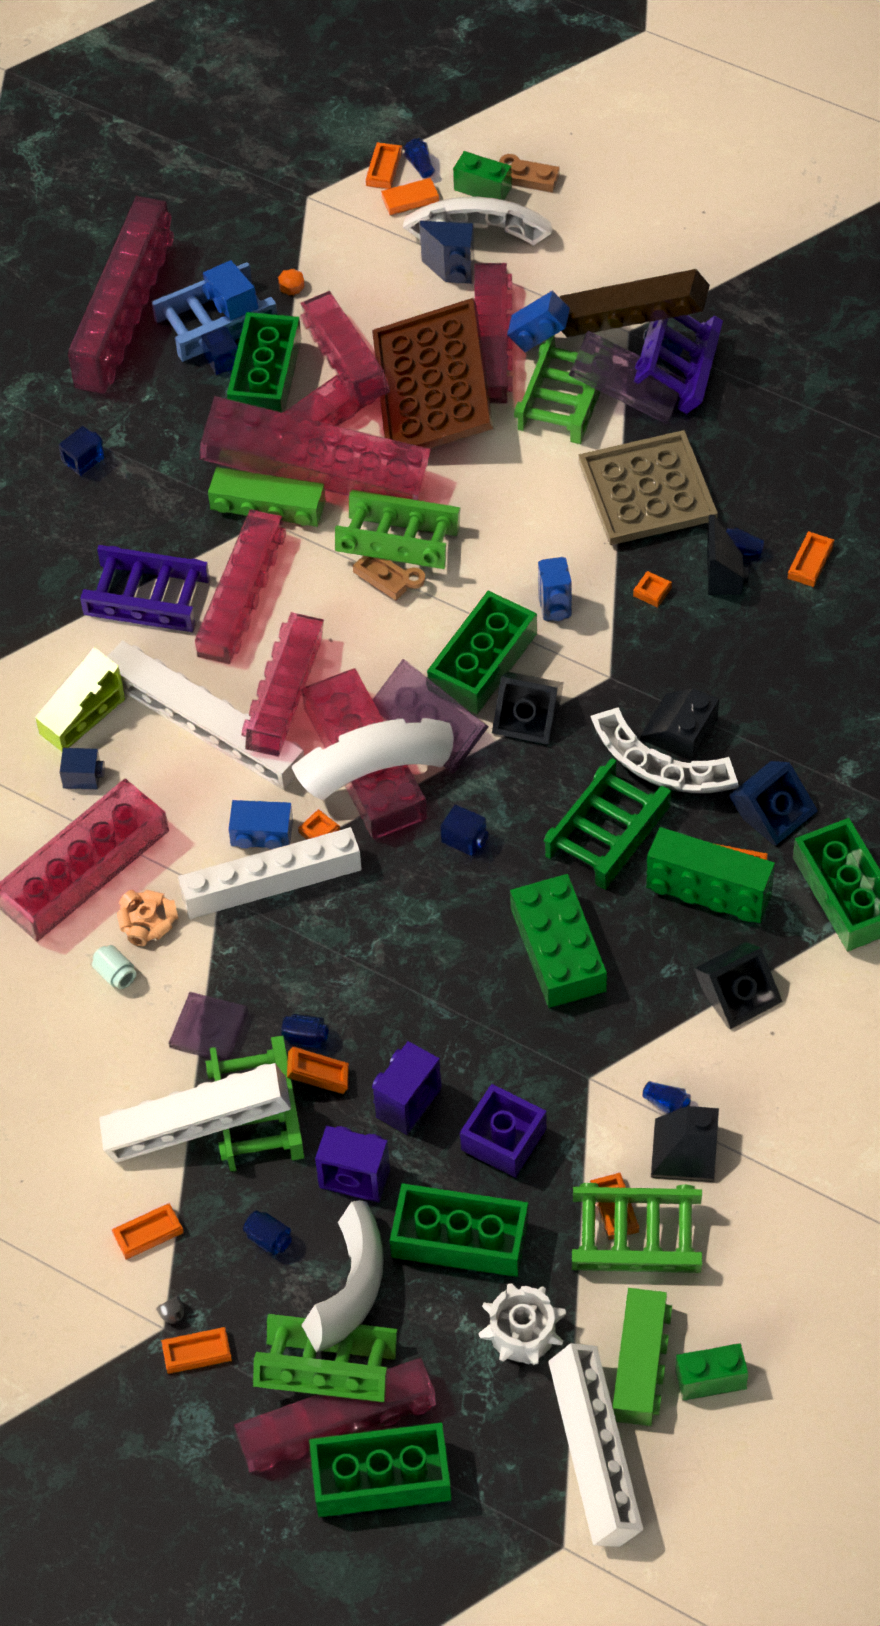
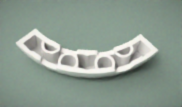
[403,197,552,246]
[591,707,738,793]
[292,718,454,801]
[302,1200,384,1353]

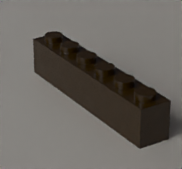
[559,269,710,337]

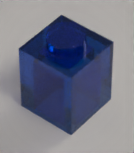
[201,326,238,375]
[58,426,104,476]
[440,804,489,856]

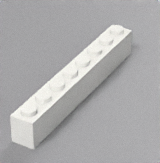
[107,640,304,790]

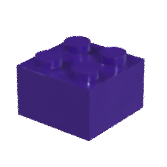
[372,1041,442,1135]
[460,1084,547,1178]
[315,1126,390,1203]

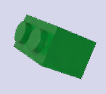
[453,151,512,200]
[675,1343,748,1401]

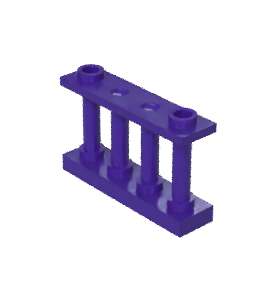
[634,315,723,414]
[80,545,210,632]

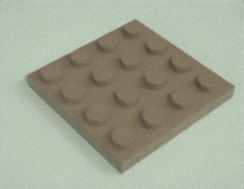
[578,430,718,545]

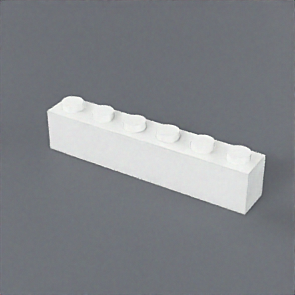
[178,827,362,919]
[99,1063,291,1163]
[548,1343,643,1547]

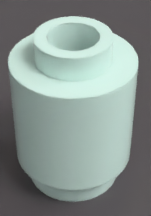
[92,945,137,989]

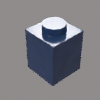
[59,748,105,790]

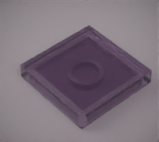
[169,992,248,1061]

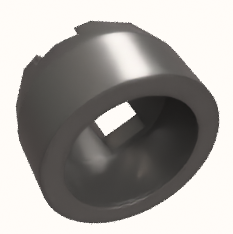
[156,1296,185,1324]

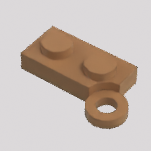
[499,154,560,193]
[353,556,425,600]

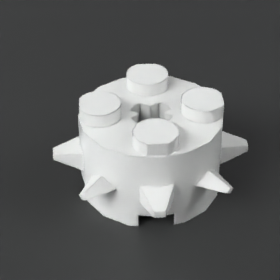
[479,1283,566,1365]

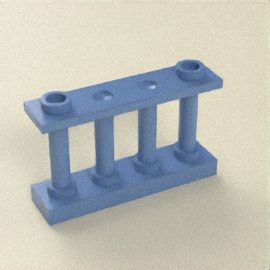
[152,262,277,362]

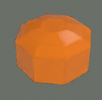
[278,269,305,296]

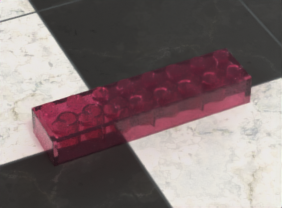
[68,196,174,394]
[200,396,431,500]

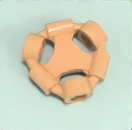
[117,889,178,947]

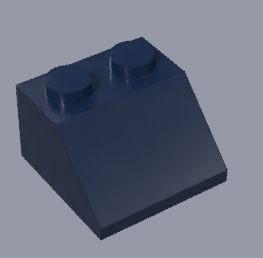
[420,221,475,284]
[729,761,818,845]

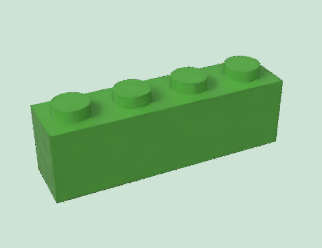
[208,467,326,527]
[613,1288,673,1426]

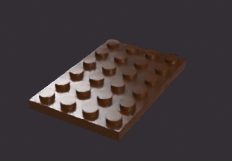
[372,298,494,461]

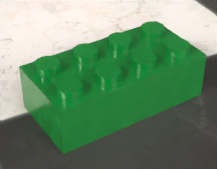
[227,312,302,421]
[427,590,537,715]
[793,818,880,952]
[646,827,775,923]
[510,874,607,1008]
[390,1183,529,1277]
[309,1423,451,1517]

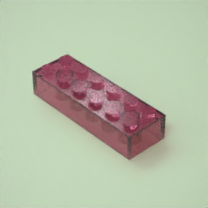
[302,668,427,840]
[0,778,169,942]

